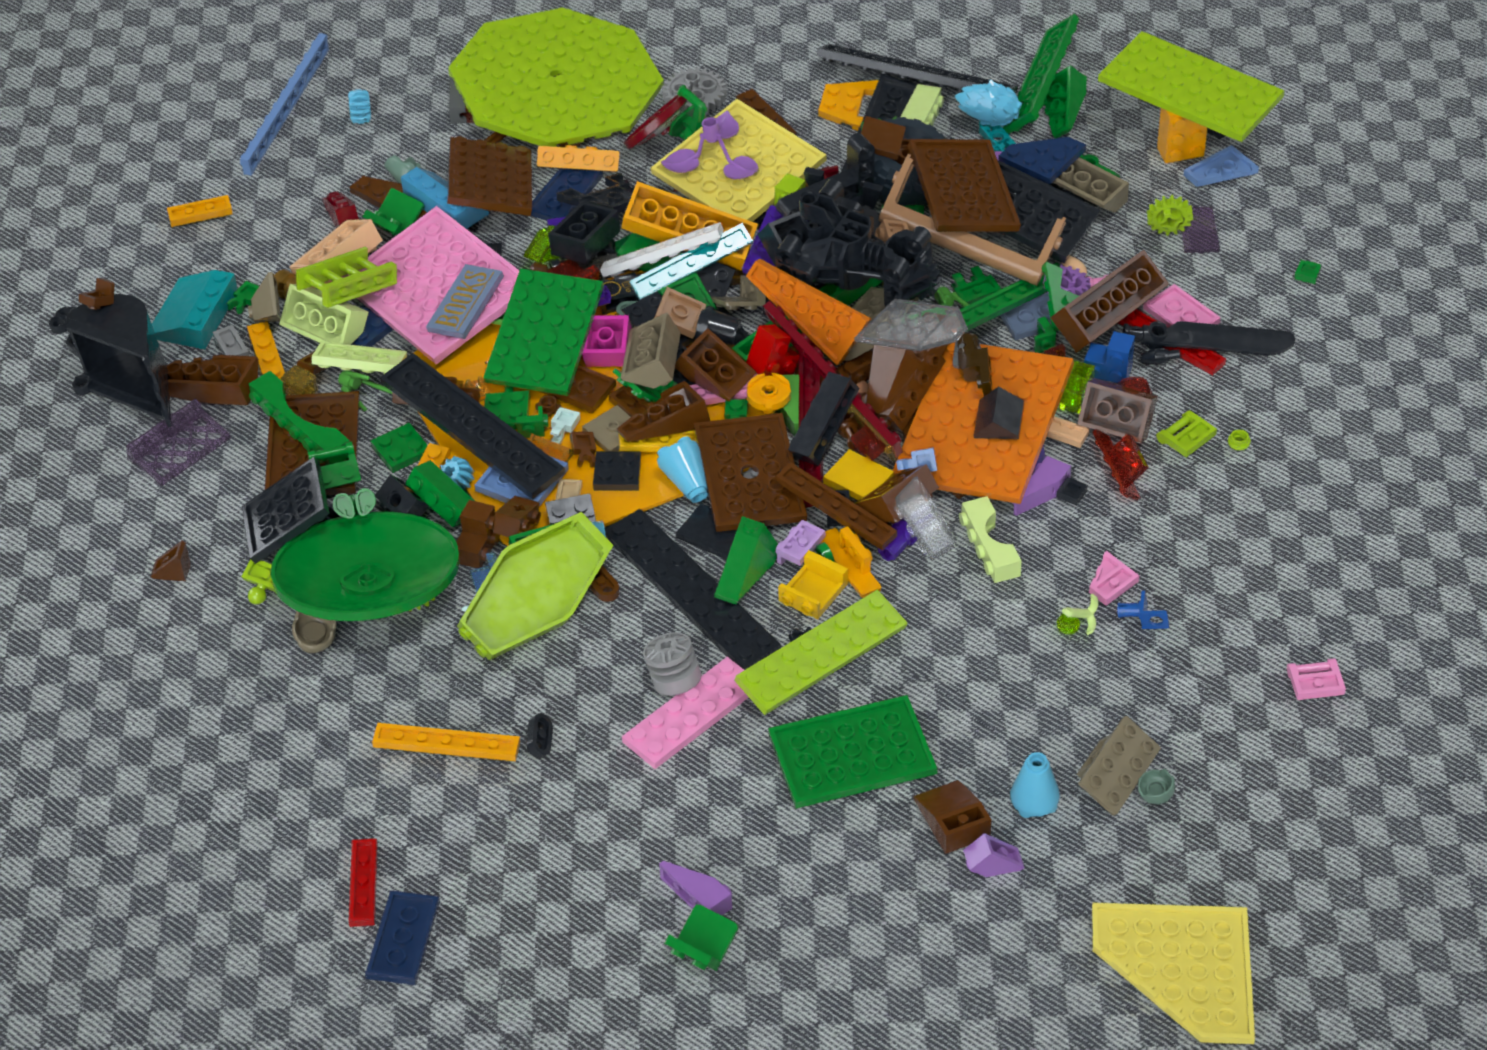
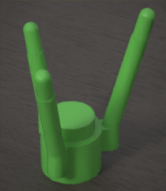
[934,287,969,308]
[338,370,392,411]

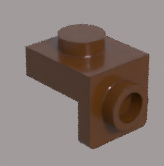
[78,278,115,309]

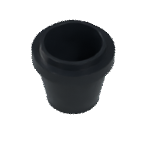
[695,306,741,348]

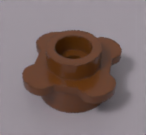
[535,395,562,417]

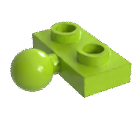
[241,559,275,605]

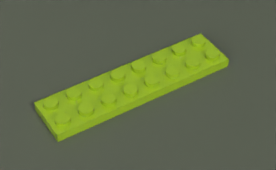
[734,589,908,715]

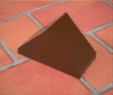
[150,540,191,581]

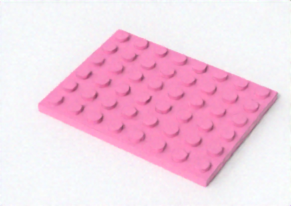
[342,206,519,364]

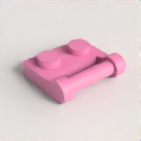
[1287,658,1346,700]

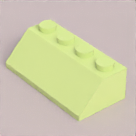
[279,284,368,345]

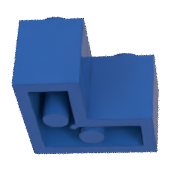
[1083,331,1135,385]

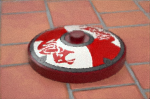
[623,94,688,149]

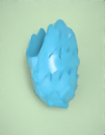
[955,80,1022,127]

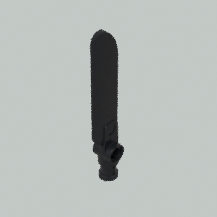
[1122,321,1295,355]

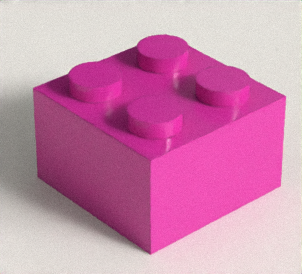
[582,315,632,367]

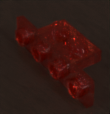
[1092,429,1149,501]

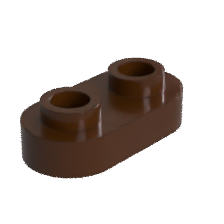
[589,566,620,602]

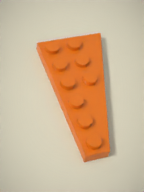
[746,259,871,365]

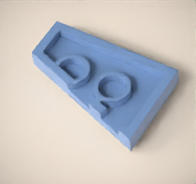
[1183,145,1259,187]

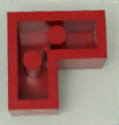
[746,324,800,376]

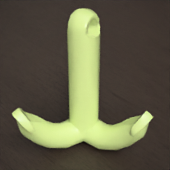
[1062,594,1098,635]

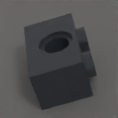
[375,474,429,517]

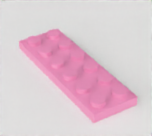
[622,657,749,769]

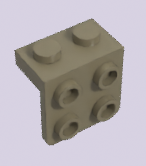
[711,275,766,310]

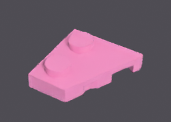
[1089,551,1139,606]

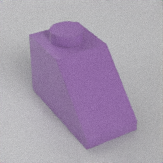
[963,833,1025,877]

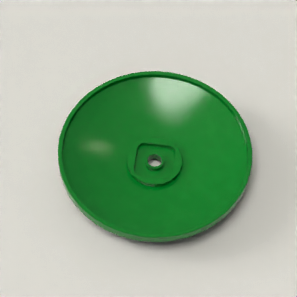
[271,512,460,621]

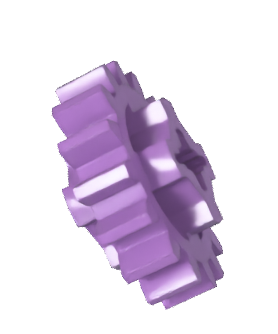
[1043,265,1091,296]

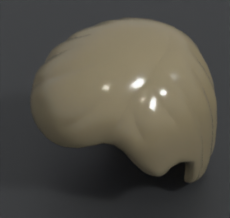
[292,611,337,653]

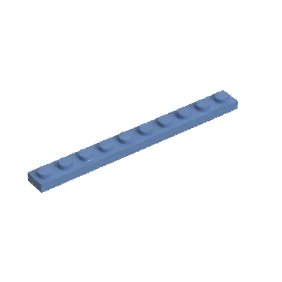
[240,33,329,176]

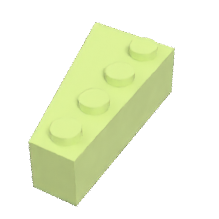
[901,84,944,126]

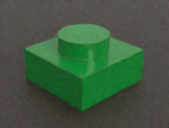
[1294,259,1322,284]

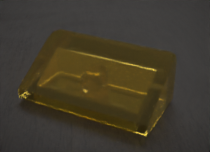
[529,433,573,463]

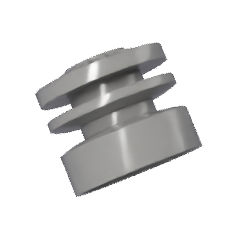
[643,632,702,696]

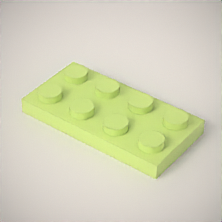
[312,342,407,374]

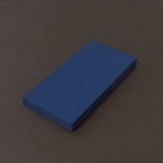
[531,168,603,221]
[365,890,440,985]

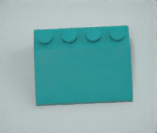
[152,270,238,349]

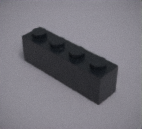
[788,372,860,466]

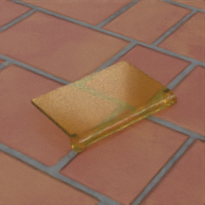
[848,404,898,464]

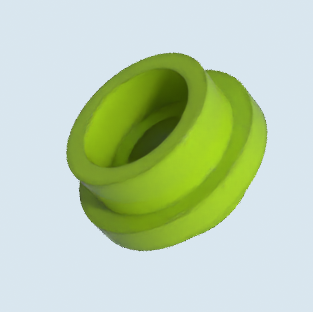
[1228,429,1251,450]

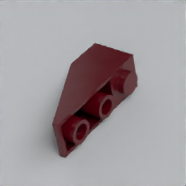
[322,191,359,228]

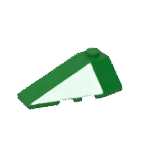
[1044,65,1087,138]
[714,516,778,605]

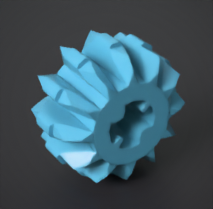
[348,89,371,124]
[440,456,475,491]

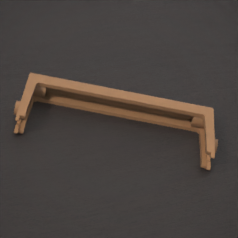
[879,154,1066,286]

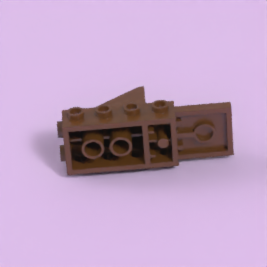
[863,311,963,432]

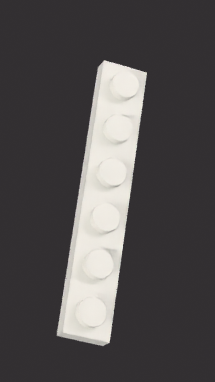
[600,222,724,277]

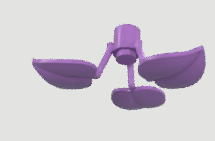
[661,110,759,179]

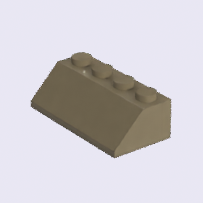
[1053,158,1129,213]
[621,313,681,389]

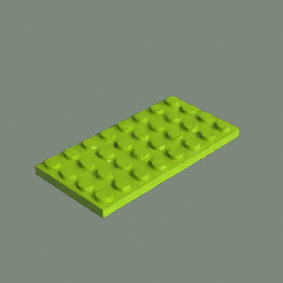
[1098,31,1285,142]

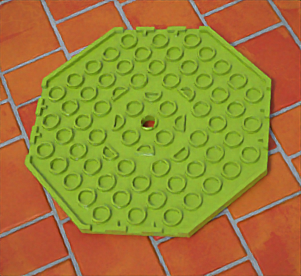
[448,7,664,147]

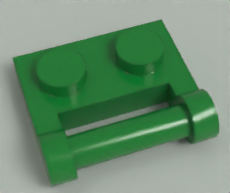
[307,441,361,490]

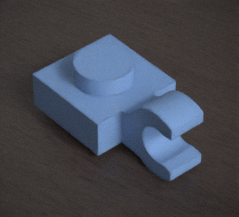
[896,447,938,472]

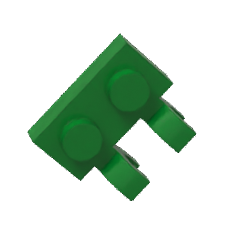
[951,265,1001,308]

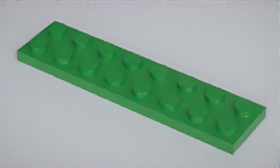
[1003,13,1079,134]

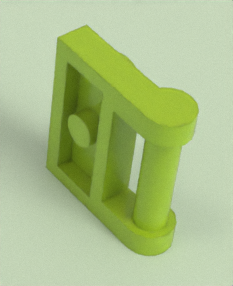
[1156,410,1217,457]

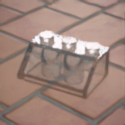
[894,476,956,561]

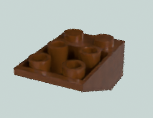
[913,780,992,854]

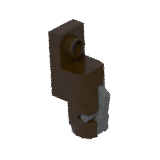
[952,333,993,396]

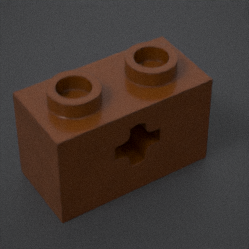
[493,496,541,537]

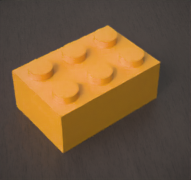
[1157,108,1207,164]

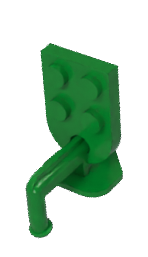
[669,85,708,141]

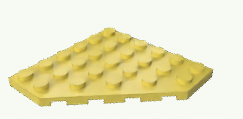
[1092,903,1255,1044]

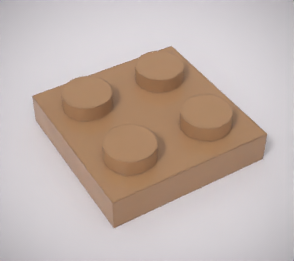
[654,287,707,339]

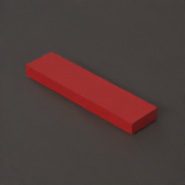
[349,838,378,927]

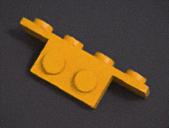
[537,145,620,172]
[820,526,881,598]

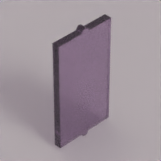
[1181,206,1220,254]

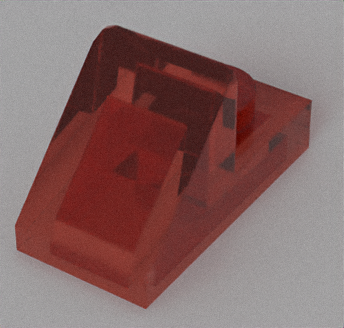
[850,425,889,461]

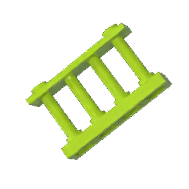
[296,247,397,308]

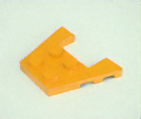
[818,80,879,131]

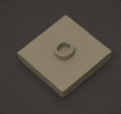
[582,405,631,451]

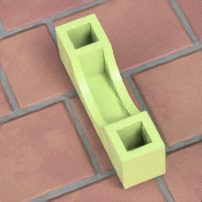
[959,496,1022,583]

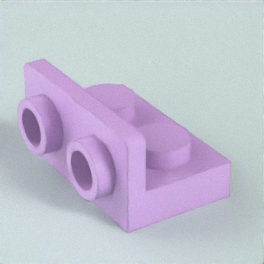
[776,520,825,566]

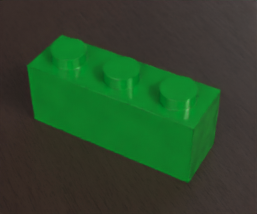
[405,460,475,527]

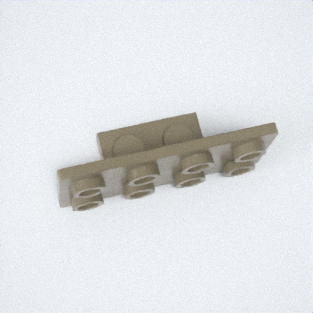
[1077,716,1161,816]

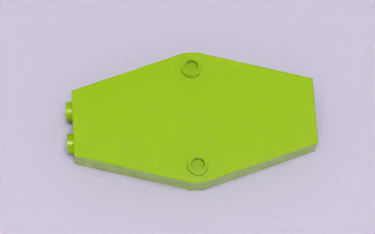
[457,512,614,660]

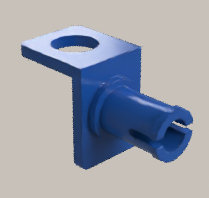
[1117,590,1169,629]

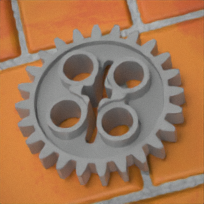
[662,67,727,114]

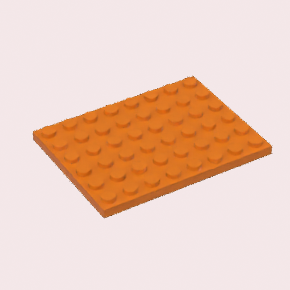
[892,339,1074,504]

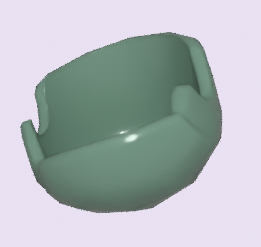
[1138,769,1176,805]

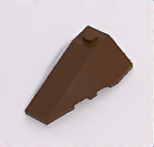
[617,381,710,442]

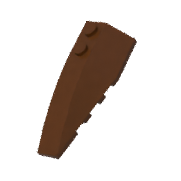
[166,355,259,405]

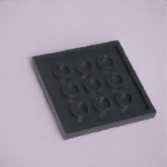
[242,457,330,564]

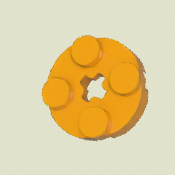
[746,373,791,414]

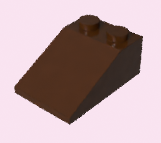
[675,328,757,402]

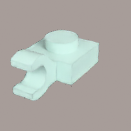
[550,407,581,445]

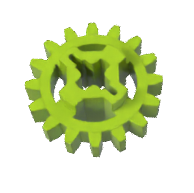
[1147,195,1193,236]

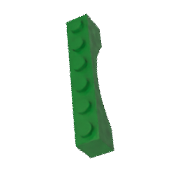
[248,371,350,465]

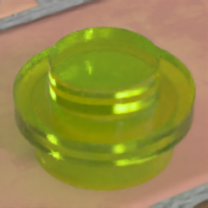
[1056,613,1080,635]

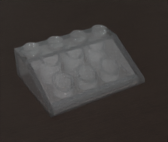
[854,299,968,351]

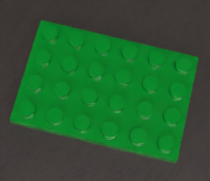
[483,268,604,396]
[768,695,937,809]

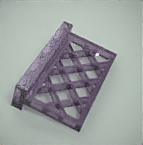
[126,398,231,487]

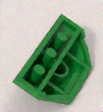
[615,232,683,272]

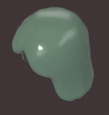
[384,155,421,184]

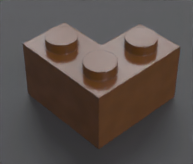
[456,500,500,569]

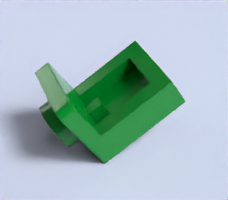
[1034,316,1056,353]
[516,406,549,438]

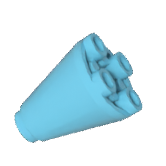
[657,436,708,503]
[1010,752,1060,818]

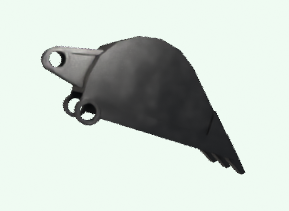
[49,294,171,427]

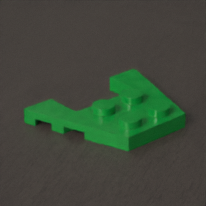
[1042,262,1079,331]

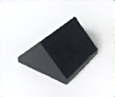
[974,386,1025,439]

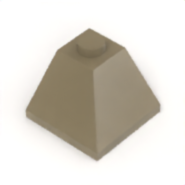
[248,272,281,324]

